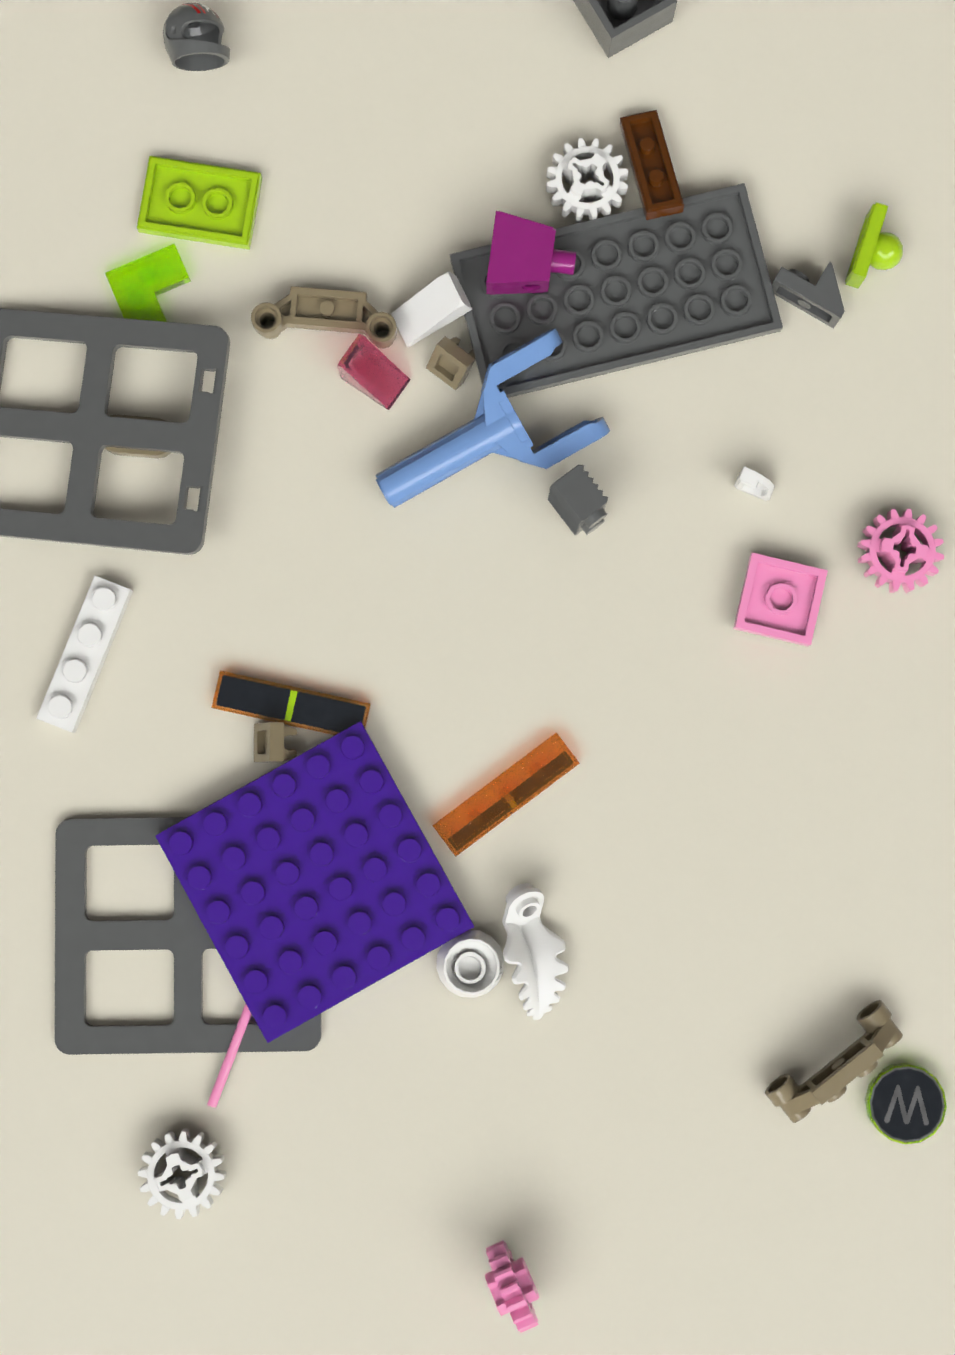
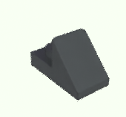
[772,262,845,329]

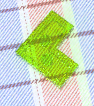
[105,243,191,322]

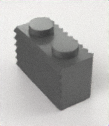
[547,465,608,535]

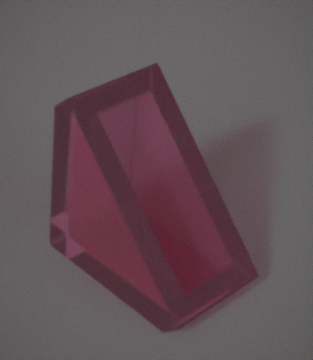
[337,334,411,410]

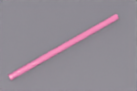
[207,1003,252,1108]

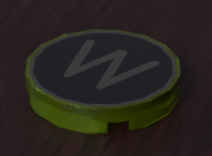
[865,1063,947,1144]

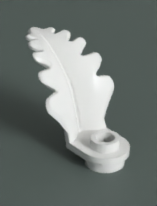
[502,883,569,1020]

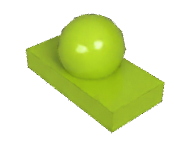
[845,202,903,289]

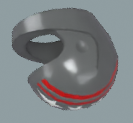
[163,3,230,71]

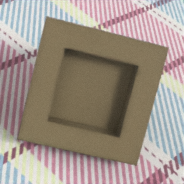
[426,336,475,391]
[254,722,297,763]

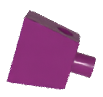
[486,211,577,295]

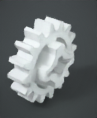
[546,138,628,223]
[138,1128,227,1219]

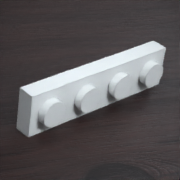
[36,576,133,733]

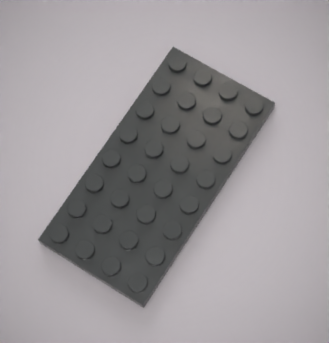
[450,183,783,398]

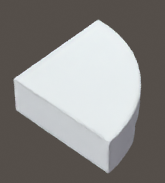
[734,466,775,501]

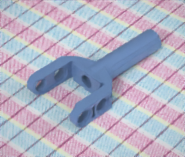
[376,328,610,508]

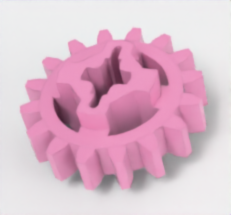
[857,509,944,593]
[485,1240,540,1333]

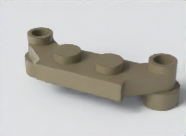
[251,286,397,349]
[765,1000,903,1123]

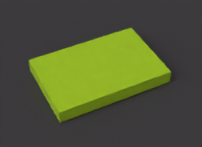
[137,156,262,250]

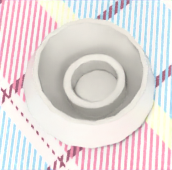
[436,930,504,998]

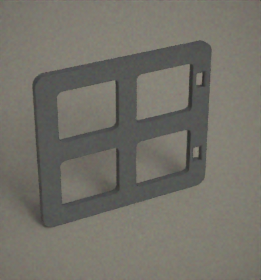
[0,308,230,555]
[55,817,322,1055]

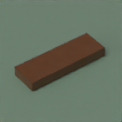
[620,110,684,220]

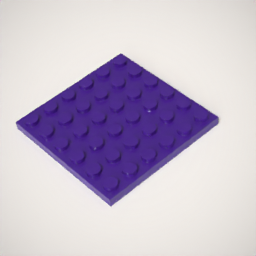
[155,721,475,1043]

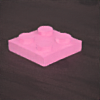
[733,553,828,647]

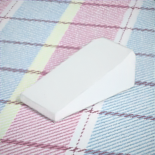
[391,271,472,347]

